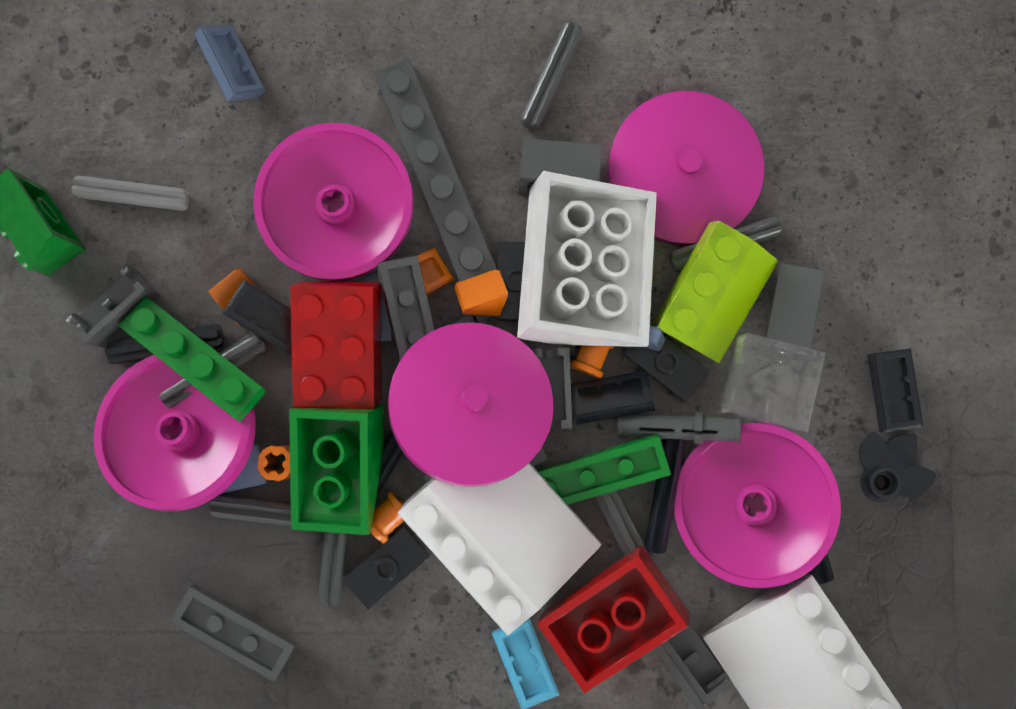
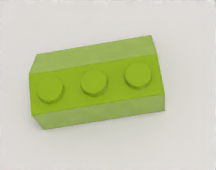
[650,221,779,363]

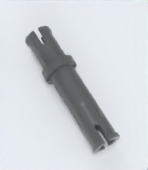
[618,412,742,445]

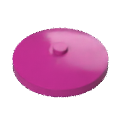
[608,91,764,246]
[253,123,414,281]
[388,323,553,487]
[94,355,256,511]
[674,423,841,588]

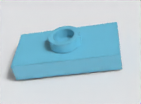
[492,618,560,709]

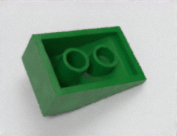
[289,405,384,535]

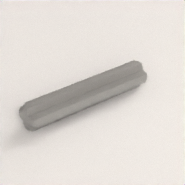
[71,175,190,211]

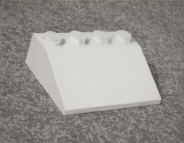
[517,171,657,347]
[397,462,602,635]
[701,573,902,709]

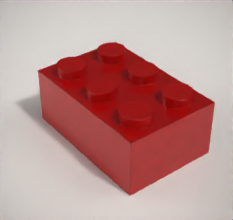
[290,281,382,409]
[536,545,690,694]

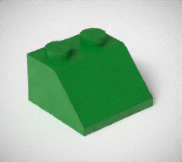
[0,168,87,276]

